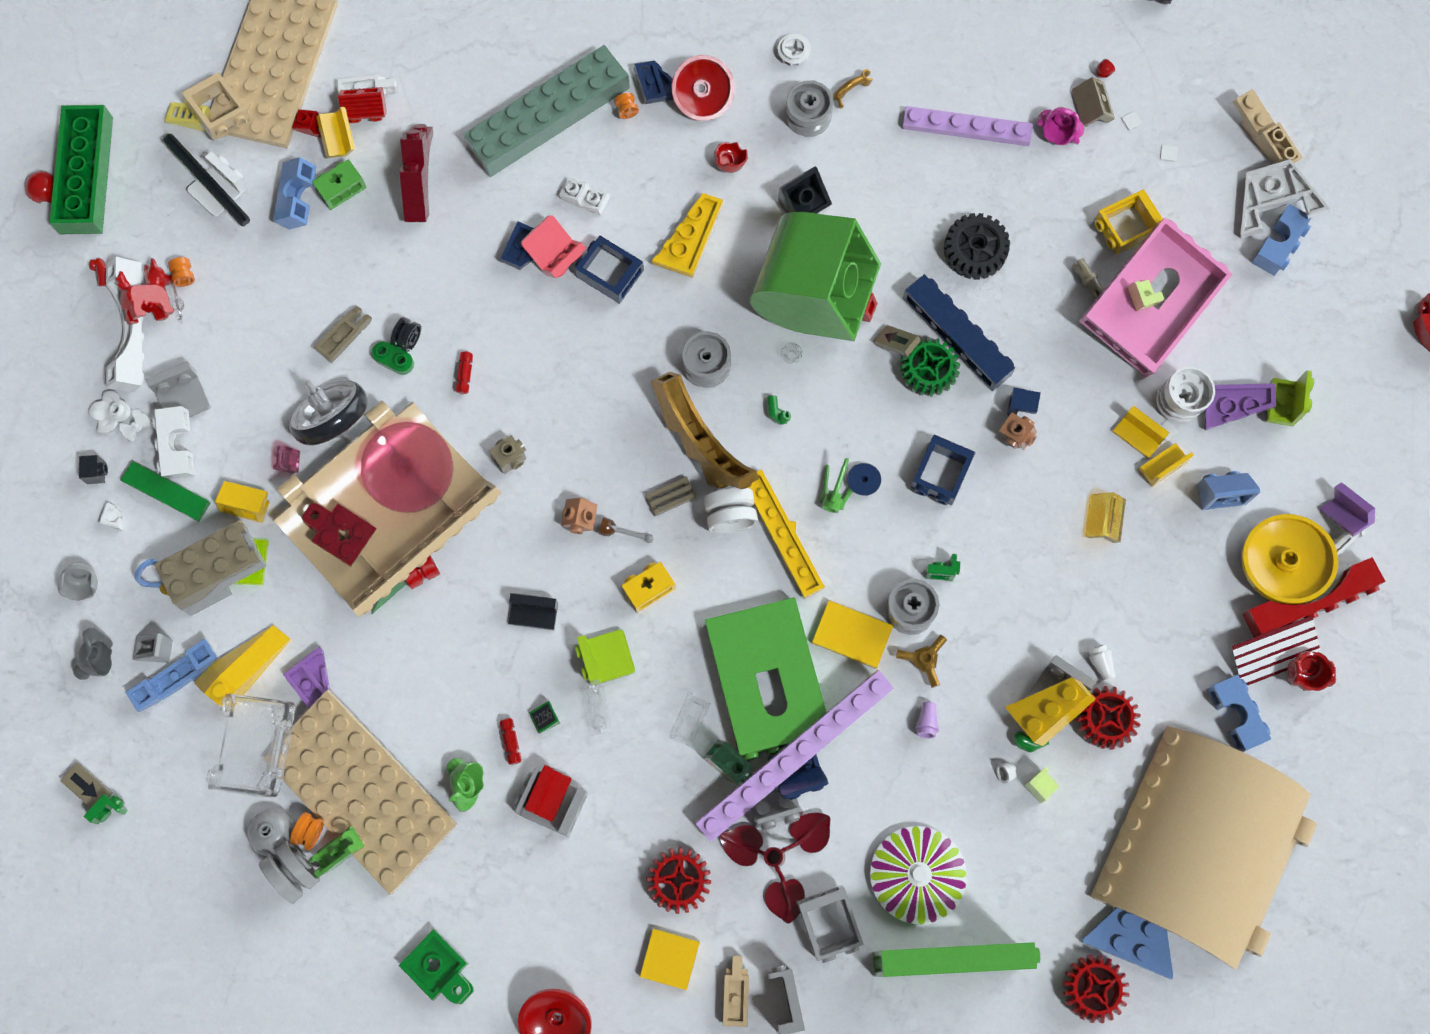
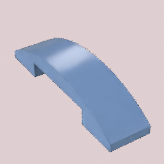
[125,638,218,712]

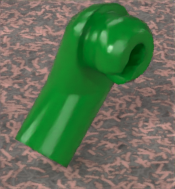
[766,395,791,425]
[1013,731,1049,752]

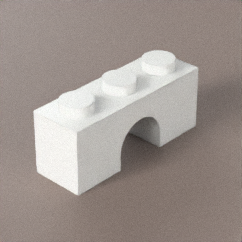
[152,406,195,479]

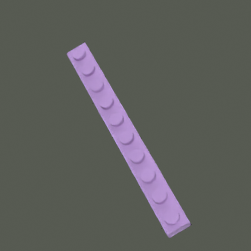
[695,670,894,842]

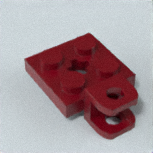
[302,503,377,567]

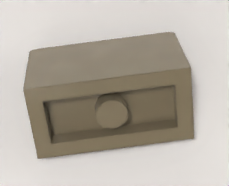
[1072,77,1115,127]

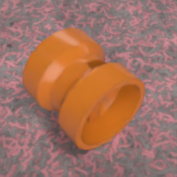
[168,257,195,287]

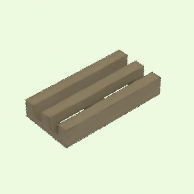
[646,476,696,516]

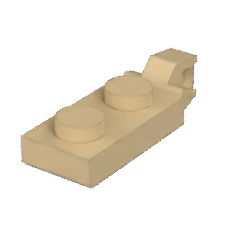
[723,955,749,1027]

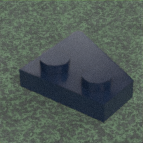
[634,60,673,104]

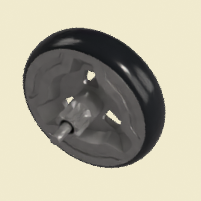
[289,380,368,446]

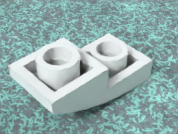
[559,177,610,215]

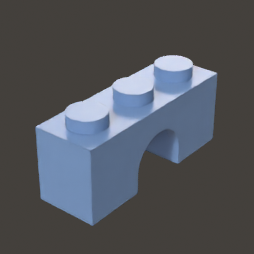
[273,157,317,230]
[1252,204,1311,276]
[1207,675,1271,752]

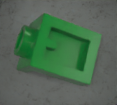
[925,554,960,582]
[83,794,128,824]

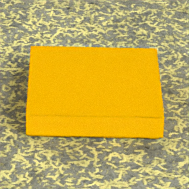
[640,929,700,991]

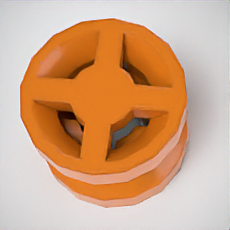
[614,92,639,119]

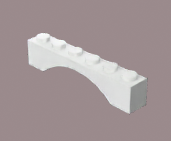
[106,257,144,392]

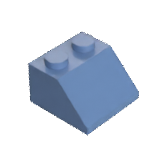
[1197,471,1260,510]

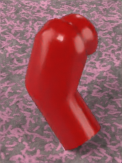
[89,258,107,287]

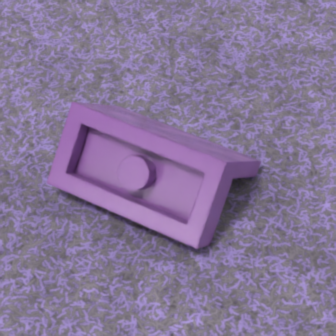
[1320,482,1375,537]

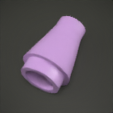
[915,702,939,739]

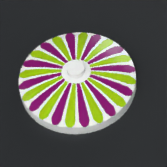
[870,826,967,925]

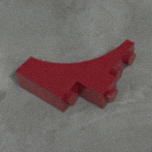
[399,124,433,222]

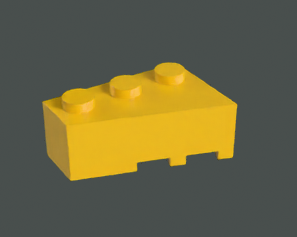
[1005,677,1096,746]

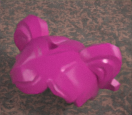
[1037,107,1084,145]

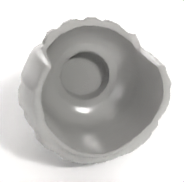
[57,563,98,601]

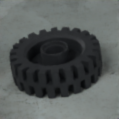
[944,213,1010,280]

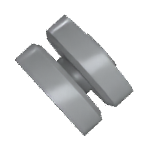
[786,80,833,137]
[682,331,731,388]
[885,579,940,635]
[258,840,320,904]

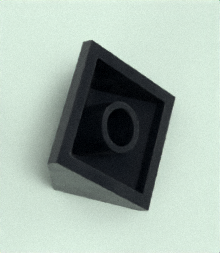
[778,166,832,214]

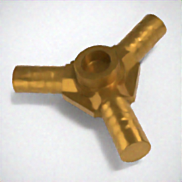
[896,634,947,688]

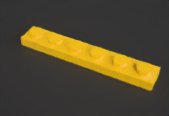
[748,469,825,599]

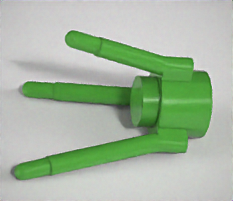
[819,458,853,513]

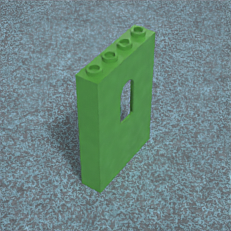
[705,597,826,760]
[872,942,1040,977]

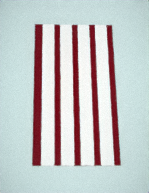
[1232,616,1321,686]

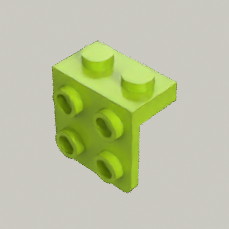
[1266,370,1314,427]
[574,629,635,686]

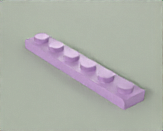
[903,106,1033,146]

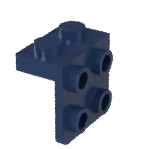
[767,754,829,800]

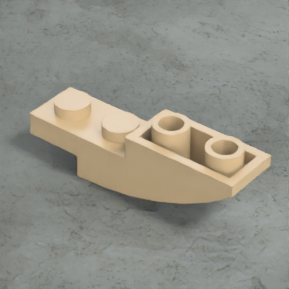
[1233,89,1302,164]

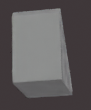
[133,633,173,663]

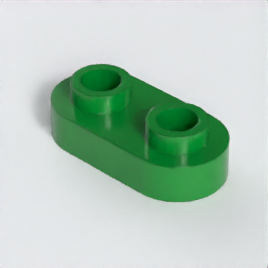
[372,341,414,375]

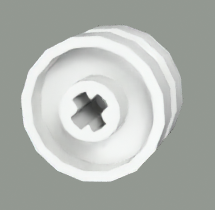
[704,488,758,534]

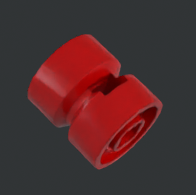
[406,555,440,590]

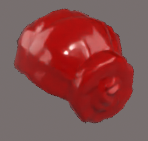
[1287,651,1336,691]

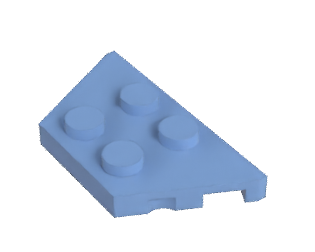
[1081,907,1173,979]

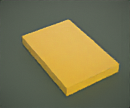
[812,600,893,669]

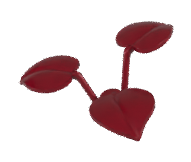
[720,813,831,924]

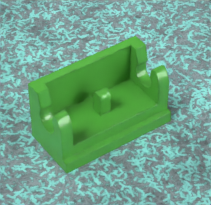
[309,826,365,878]

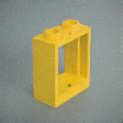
[1095,189,1163,255]

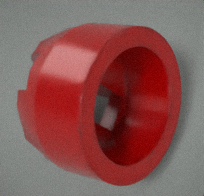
[1097,59,1115,78]

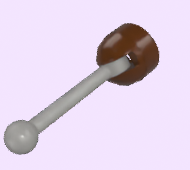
[598,517,654,543]

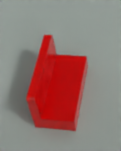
[525,765,572,822]

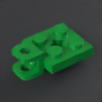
[399,929,474,1004]

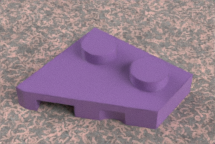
[283,647,330,708]

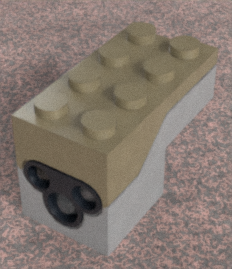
[154,520,266,616]

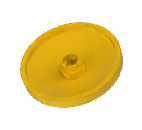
[1241,514,1338,605]

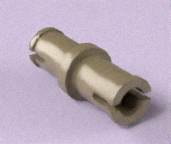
[1072,258,1104,300]

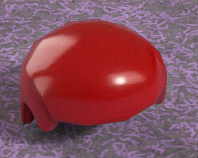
[714,142,748,173]
[24,171,54,204]

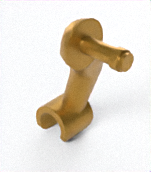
[833,69,873,109]

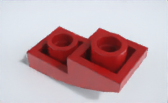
[292,109,322,138]

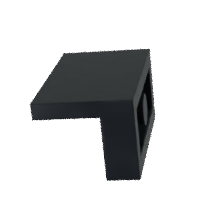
[508,593,558,630]

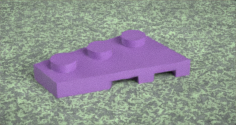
[1205,383,1276,430]

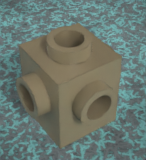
[489,435,526,474]

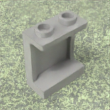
[767,965,805,1034]

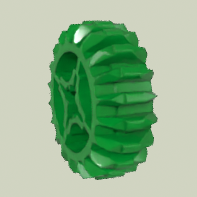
[900,337,960,397]

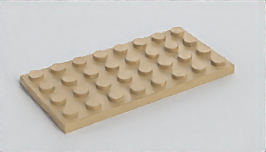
[208,0,338,149]
[262,690,458,895]

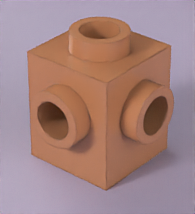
[999,412,1037,450]
[561,498,598,534]

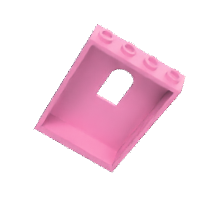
[1079,217,1232,377]

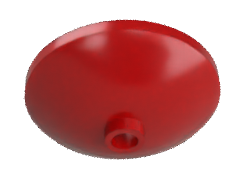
[671,55,735,121]
[518,989,592,1034]

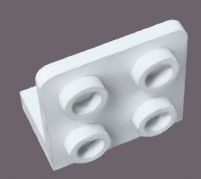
[187,151,247,217]

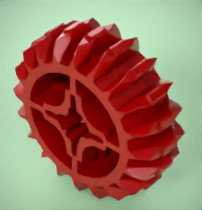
[1076,686,1141,750]
[646,847,712,914]
[1062,955,1130,1023]

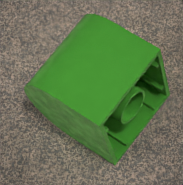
[750,212,881,341]

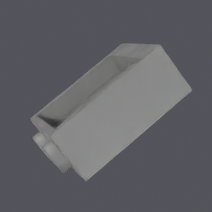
[796,885,864,963]

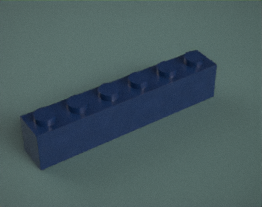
[903,274,1015,392]

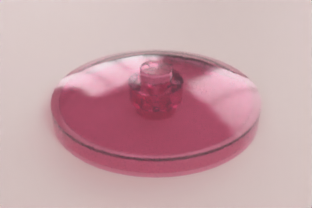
[361,422,454,513]

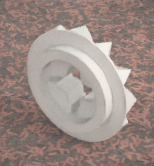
[778,34,811,66]

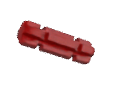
[456,351,473,395]
[500,718,522,765]

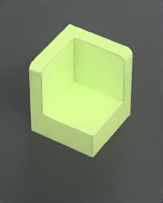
[1128,280,1164,312]
[1024,767,1060,803]

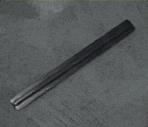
[163,133,250,227]

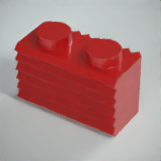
[338,87,387,123]

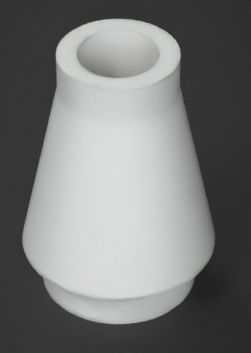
[1088,644,1116,680]

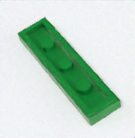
[120,461,211,522]

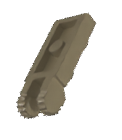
[314,306,372,364]

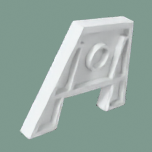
[1241,159,1330,238]

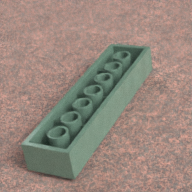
[463,45,630,178]

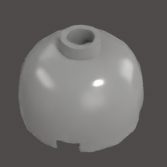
[247,809,296,857]

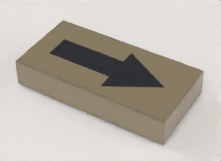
[874,325,921,357]
[60,762,113,808]

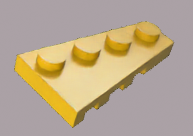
[652,193,723,278]

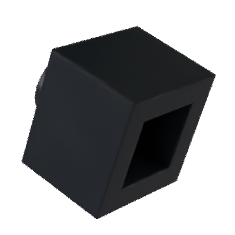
[79,455,108,485]

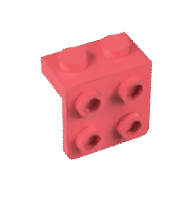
[521,215,586,278]

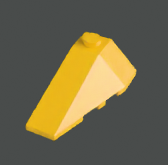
[194,625,291,712]

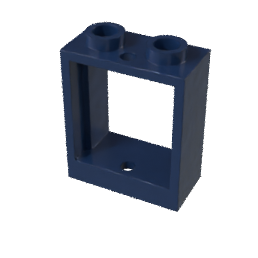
[575,235,644,304]
[910,434,976,506]

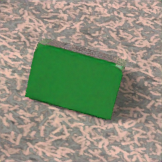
[529,701,560,734]

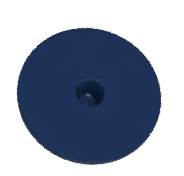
[847,463,881,496]

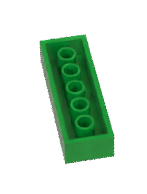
[50,105,113,235]

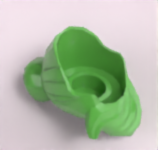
[446,758,484,812]

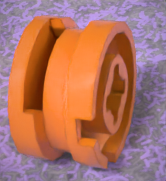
[290,812,324,851]

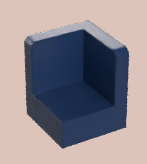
[1007,387,1041,416]

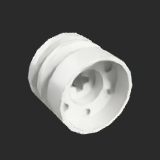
[1156,367,1215,423]

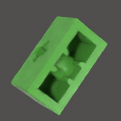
[312,159,367,210]

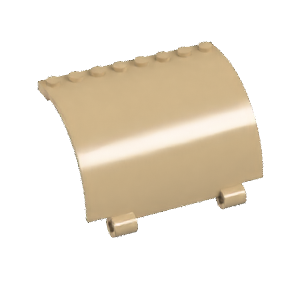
[273,400,501,617]
[1090,726,1317,970]

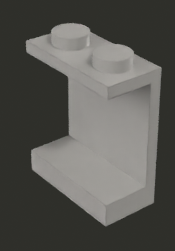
[513,769,588,838]

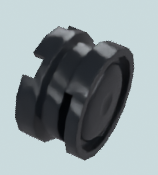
[390,317,422,352]

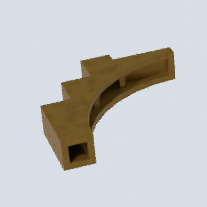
[651,372,759,489]

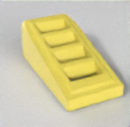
[164,102,210,132]

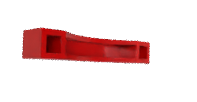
[1242,557,1386,637]

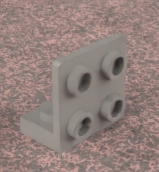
[145,361,211,418]
[1027,655,1096,697]
[750,791,803,831]

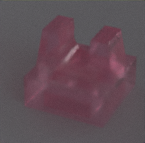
[273,445,300,474]

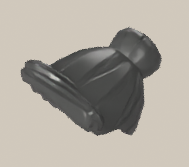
[72,628,113,680]

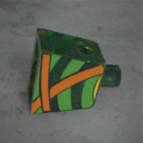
[703,740,752,784]

